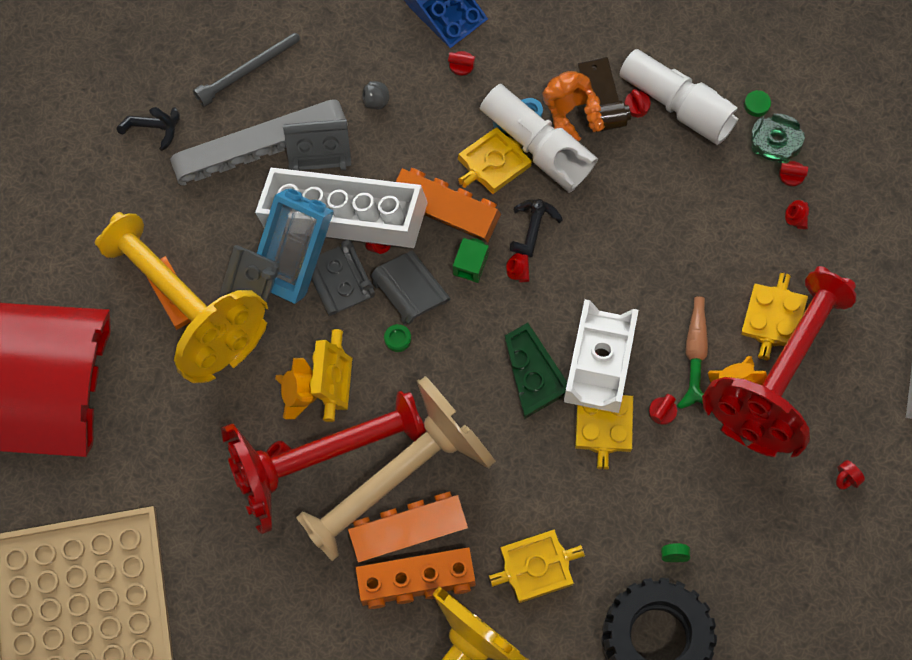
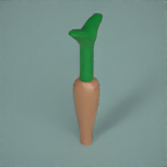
[677,297,708,409]

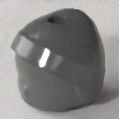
[363,81,389,109]

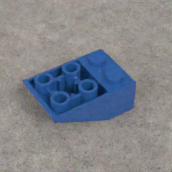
[404,0,488,48]

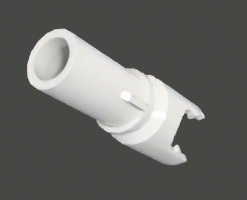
[620,49,739,145]
[480,84,598,193]

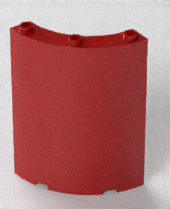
[0,303,111,457]

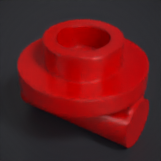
[448,51,475,76]
[779,161,808,186]
[785,200,809,229]
[506,253,530,282]
[649,394,677,425]

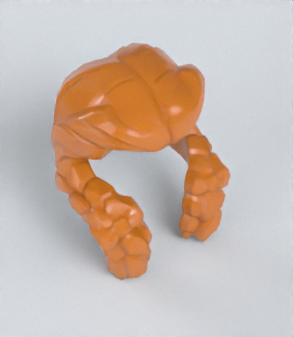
[542,71,605,141]

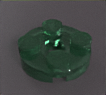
[751,113,805,163]

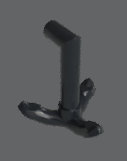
[116,107,180,151]
[510,199,563,257]

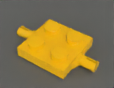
[457,127,532,194]
[741,273,808,360]
[310,329,352,422]
[575,395,633,470]
[489,530,585,603]

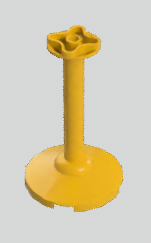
[95,212,268,383]
[432,586,529,660]

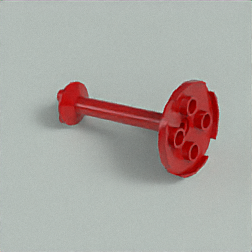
[702,266,856,457]
[221,391,426,534]

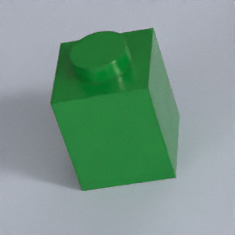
[453,238,489,283]

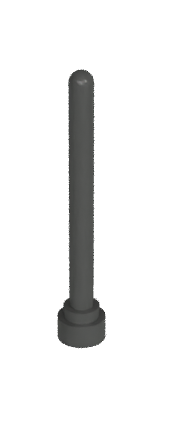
[192,33,300,107]

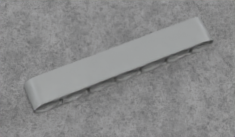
[170,100,348,185]

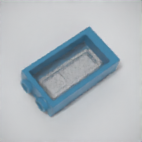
[257,189,334,304]

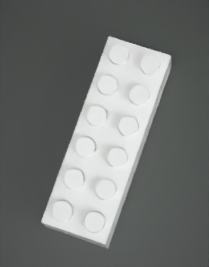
[255,168,428,248]

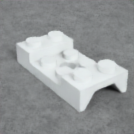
[564,299,638,413]

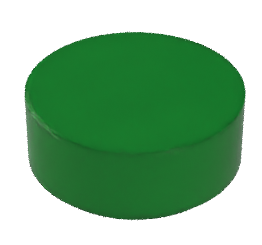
[744,90,771,117]
[384,324,412,352]
[661,543,691,562]

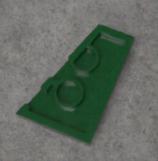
[505,323,567,419]

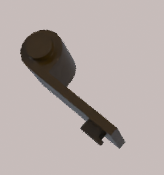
[578,57,631,133]

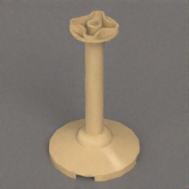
[296,376,496,561]

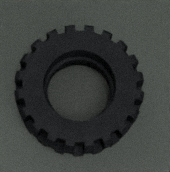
[602,578,717,660]

